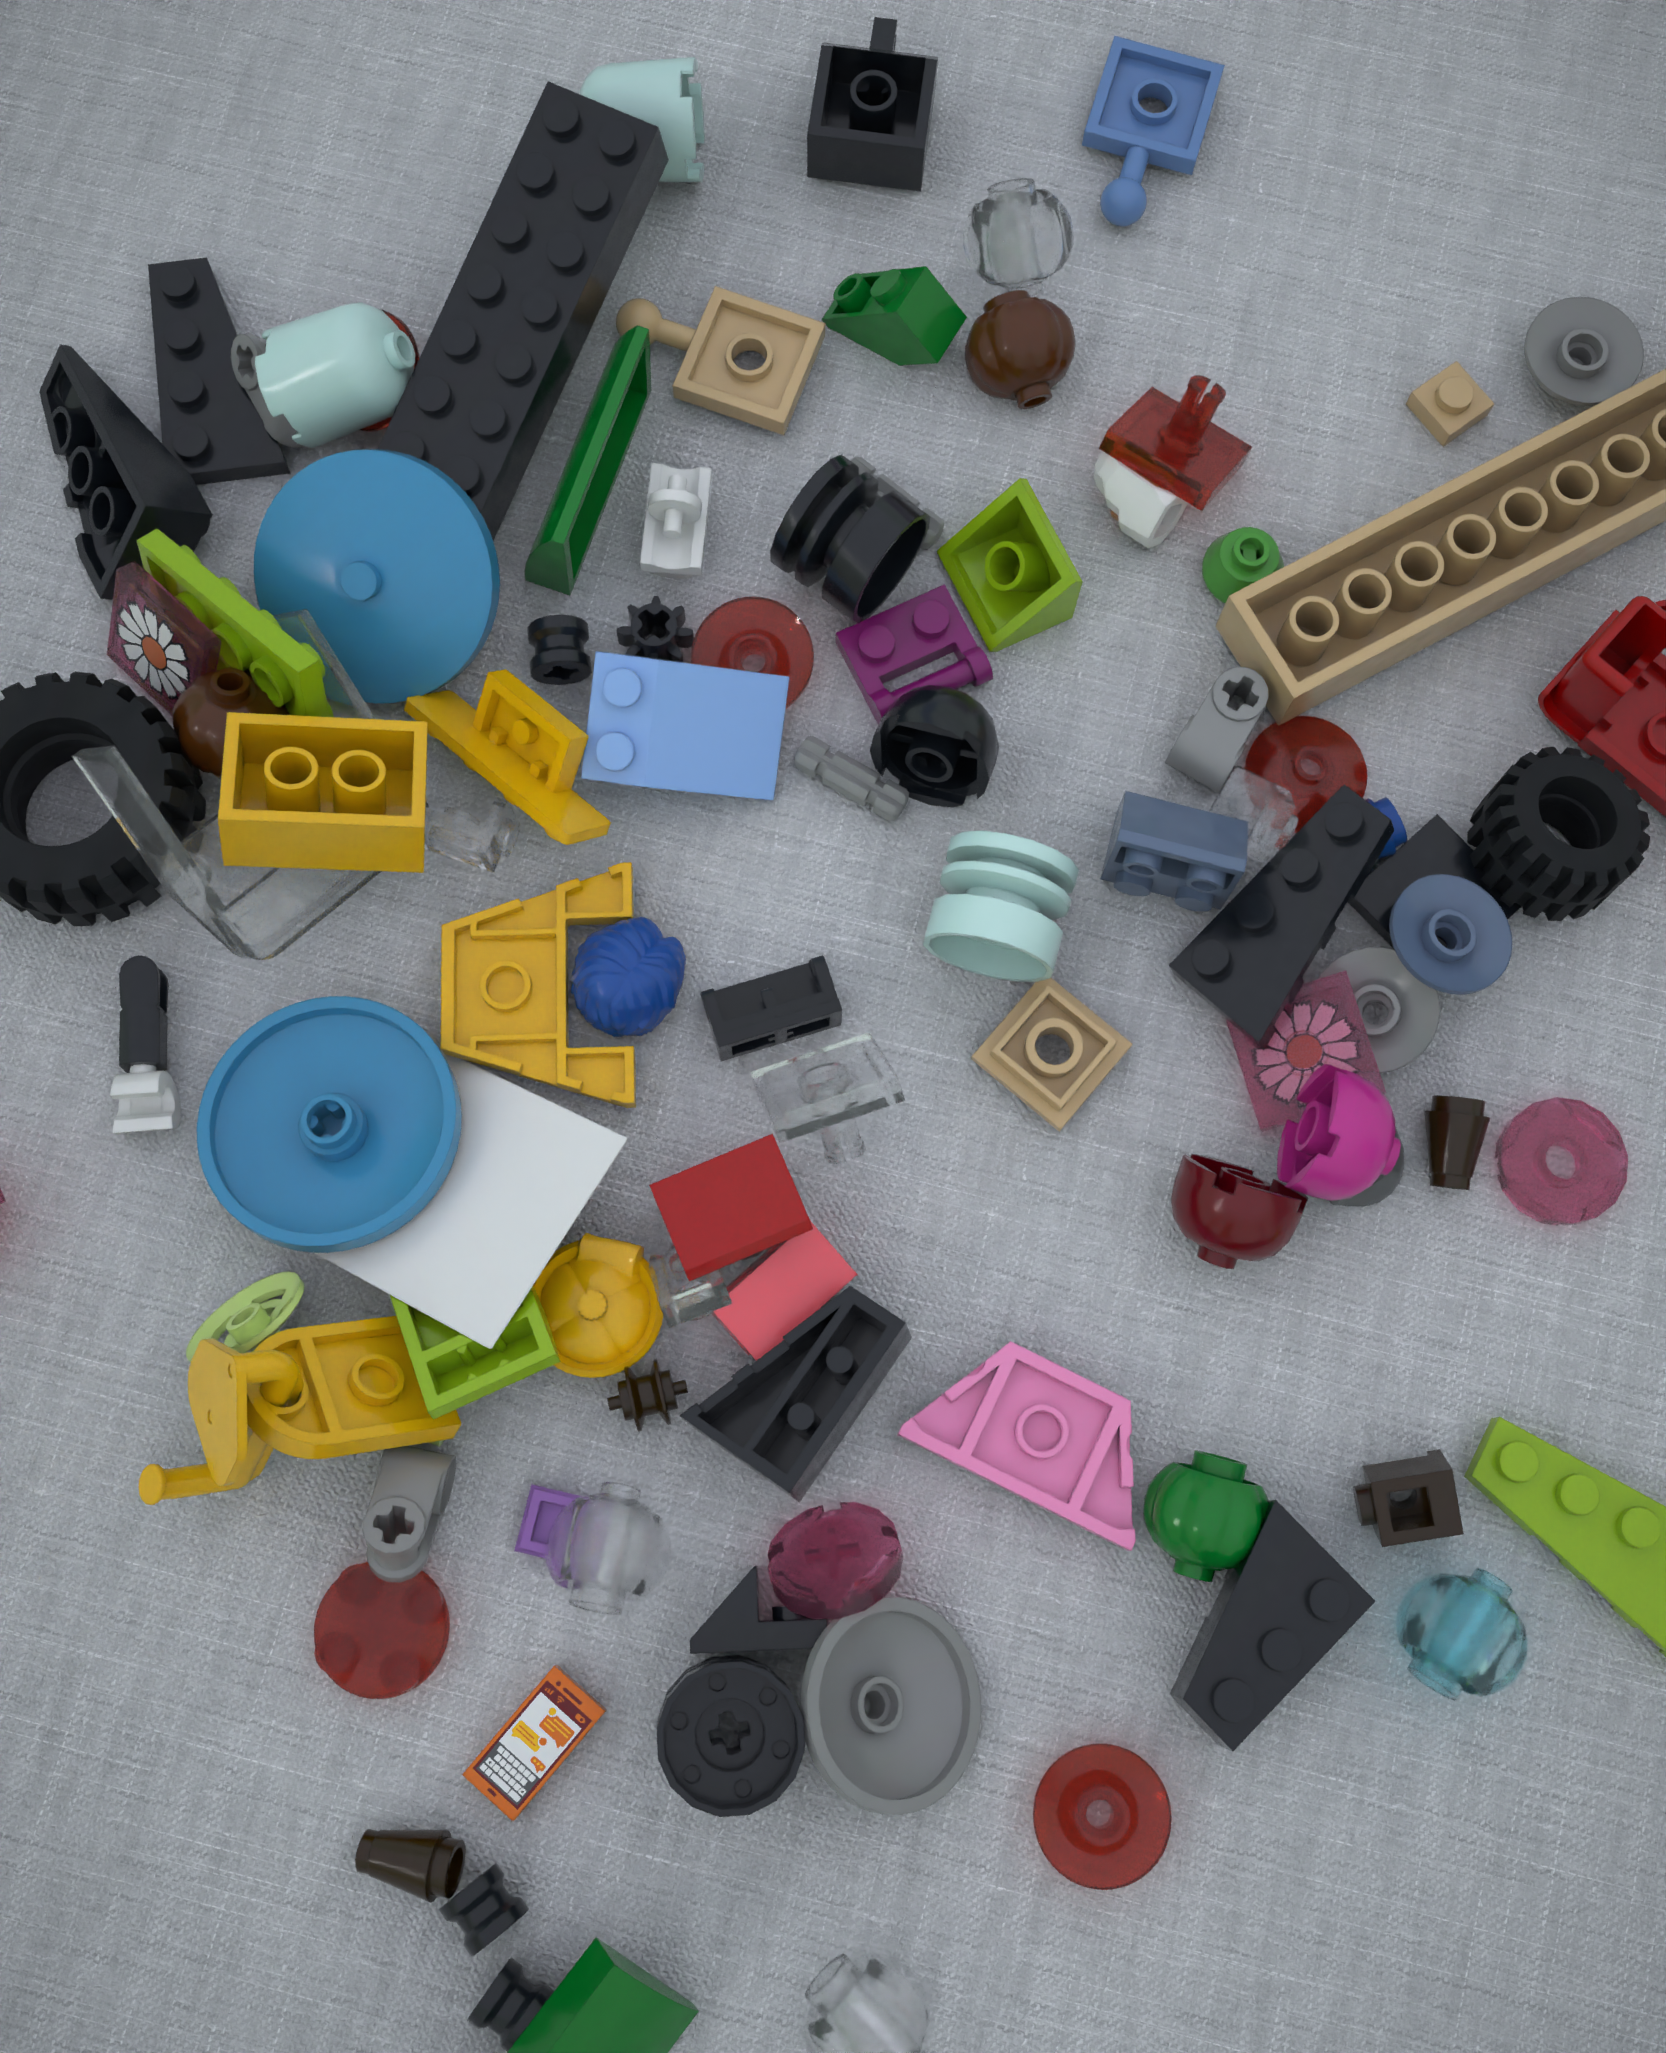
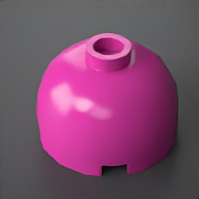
[1277,1064,1401,1201]

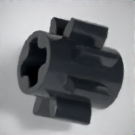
[617,596,695,662]

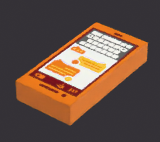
[462,1665,607,1821]

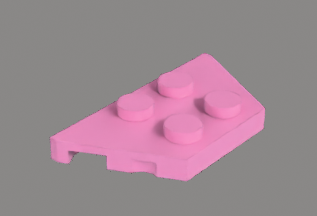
[897,1341,1136,1551]

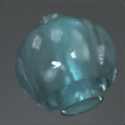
[1396,1568,1528,1701]

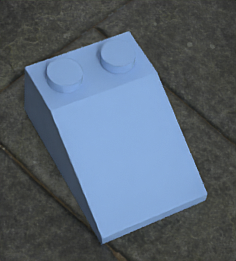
[581,651,790,800]

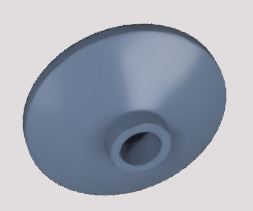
[1389,874,1512,995]

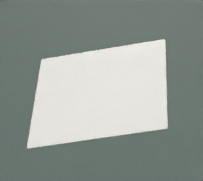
[314,1051,627,1349]

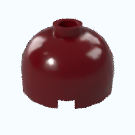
[1171,1154,1308,1269]

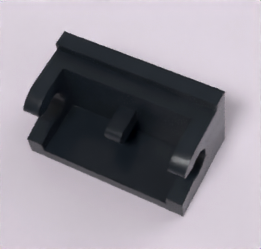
[700,955,842,1062]

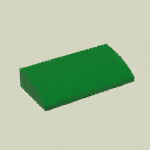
[524,325,652,596]
[507,1937,699,2053]

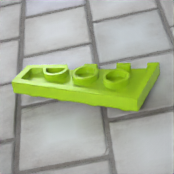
[1464,1417,1666,1657]

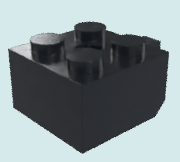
[807,17,938,192]

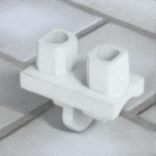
[640,463,712,579]

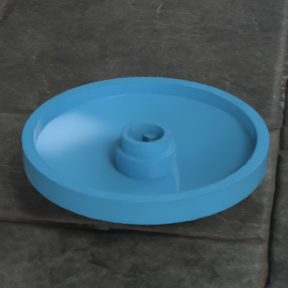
[254,449,500,704]
[197,996,462,1253]

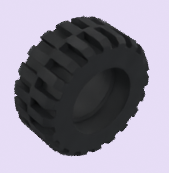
[0,671,206,927]

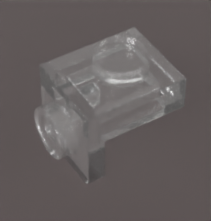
[1208,766,1298,863]

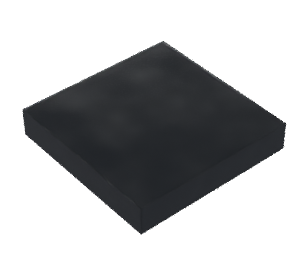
[1347,814,1522,949]

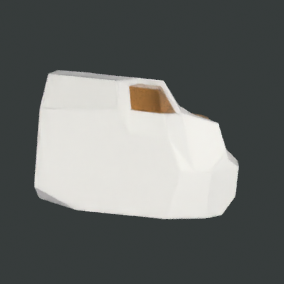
[1094,446,1189,549]

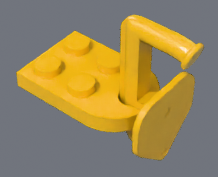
[138,1316,461,1505]

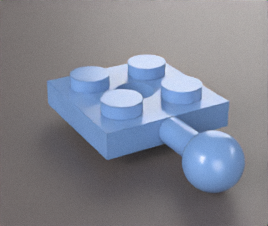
[1082,36,1225,227]

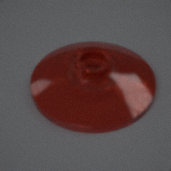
[691,597,814,708]
[1244,716,1367,833]
[1032,1743,1172,1890]

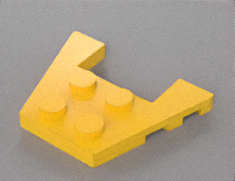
[440,862,636,1108]

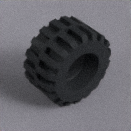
[1467,747,1650,921]

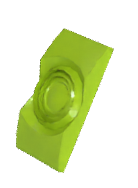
[390,1286,561,1420]

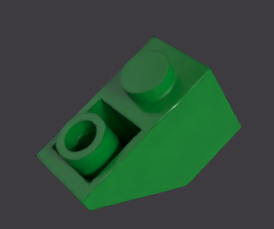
[821,266,967,366]

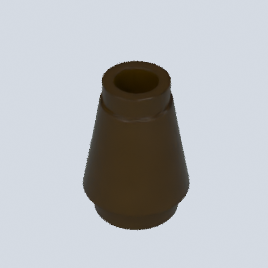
[1424,1095,1490,1190]
[355,1829,466,1903]

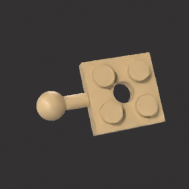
[616,286,826,435]

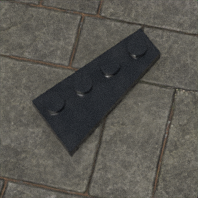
[148,257,291,485]
[1169,784,1394,1051]

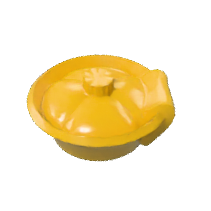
[533,1233,664,1378]

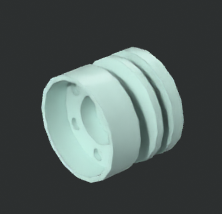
[923,831,1079,982]

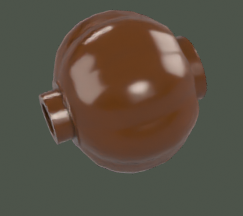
[965,290,1076,409]
[173,667,290,779]

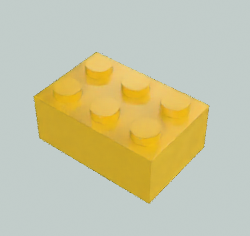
[218,712,428,873]

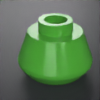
[1202,527,1284,603]

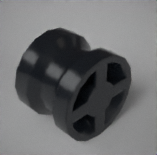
[527,615,592,685]
[439,1863,529,1957]
[467,1957,554,2052]

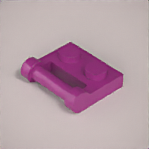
[835,584,993,725]

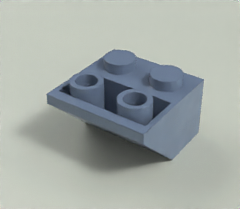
[1100,791,1248,912]

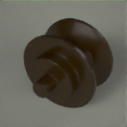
[607,1359,688,1432]

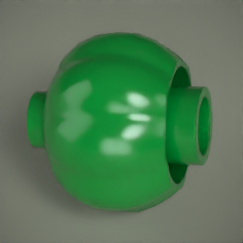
[1143,1450,1269,1582]

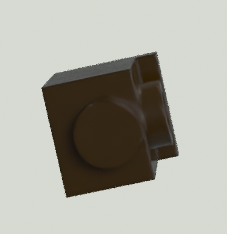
[1353,1449,1464,1547]

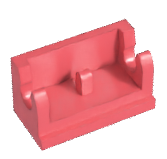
[705,1221,858,1361]

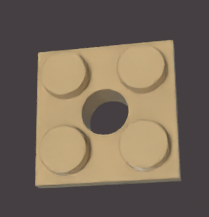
[971,978,1133,1132]

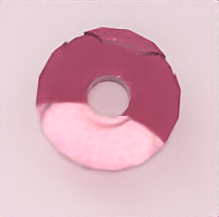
[1495,1097,1628,1226]

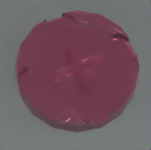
[767,1502,904,1619]

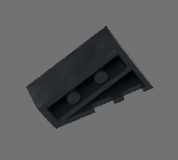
[680,1286,912,1503]
[1170,1500,1375,1751]

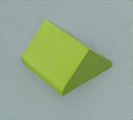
[936,478,1083,652]

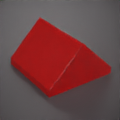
[649,1133,813,1281]

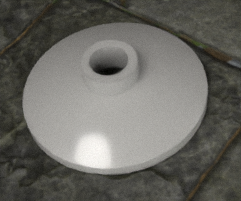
[1524,297,1644,407]
[1310,947,1440,1074]

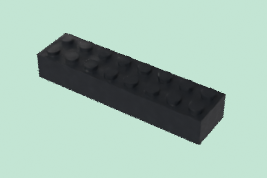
[378,81,669,541]

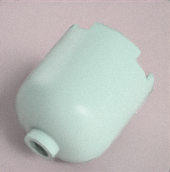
[580,57,705,182]
[255,302,415,448]

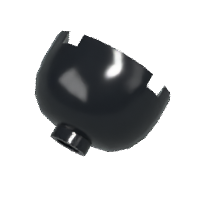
[870,685,999,807]

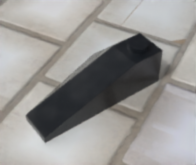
[39,344,213,600]

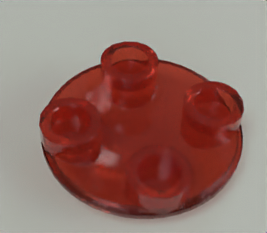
[314,1562,450,1699]

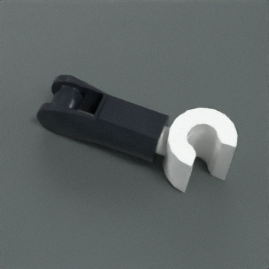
[110,955,181,1134]

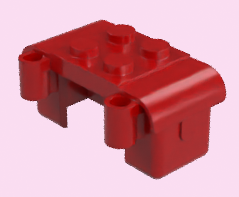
[1538,596,1666,817]

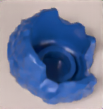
[570,917,686,1037]

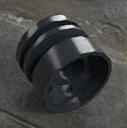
[770,454,930,623]
[657,1654,805,1817]

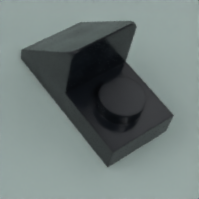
[690,1566,827,1654]

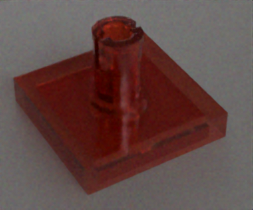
[1099,375,1252,511]

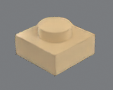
[1406,361,1494,447]

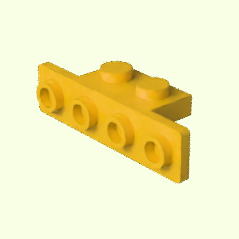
[404,669,611,845]

